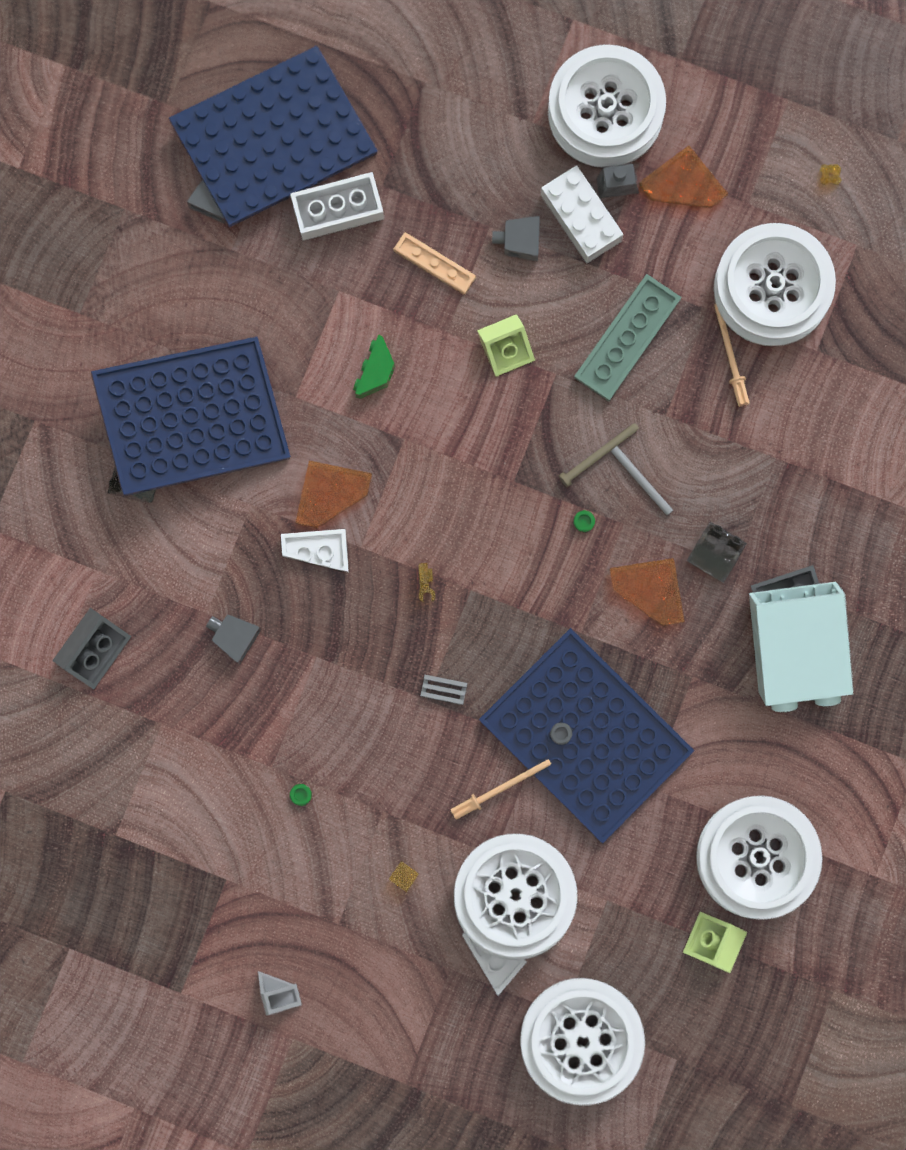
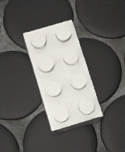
[541,165,624,263]
[291,172,384,240]

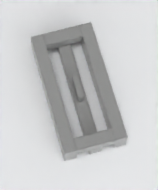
[420,675,467,705]

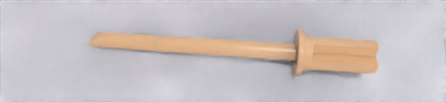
[715,304,750,407]
[451,760,551,819]

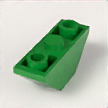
[353,335,395,399]

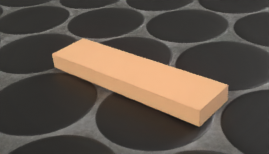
[393,232,476,295]

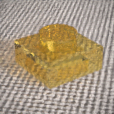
[389,861,419,892]

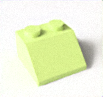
[477,314,535,376]
[683,912,747,973]

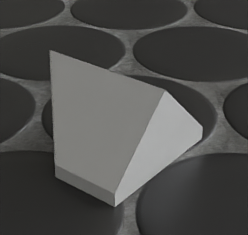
[258,971,302,1016]

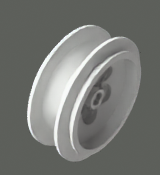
[548,45,666,167]
[714,223,836,346]
[696,796,822,919]
[454,834,577,960]
[521,978,645,1105]

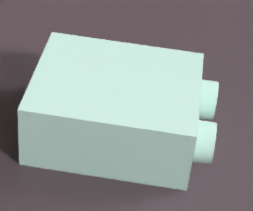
[749,582,853,712]

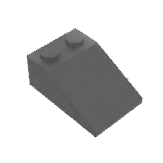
[751,565,819,593]

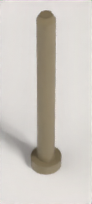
[559,423,639,487]

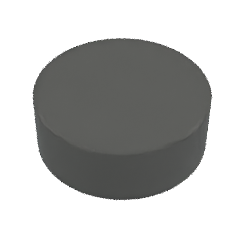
[550,723,572,745]

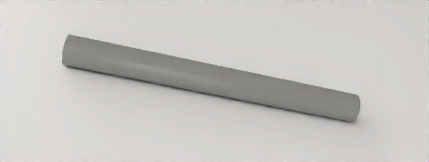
[611,446,673,516]

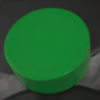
[573,510,595,533]
[290,784,312,806]

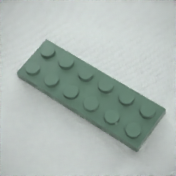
[574,274,682,401]

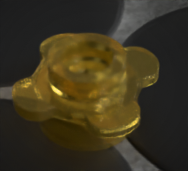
[820,164,841,185]

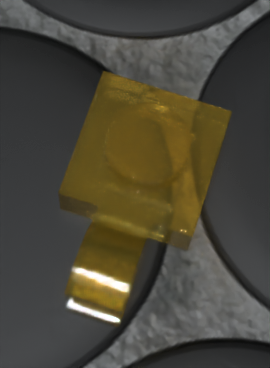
[419,563,435,602]

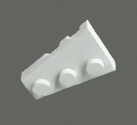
[281,529,349,573]
[462,932,526,995]

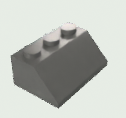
[52,608,132,689]

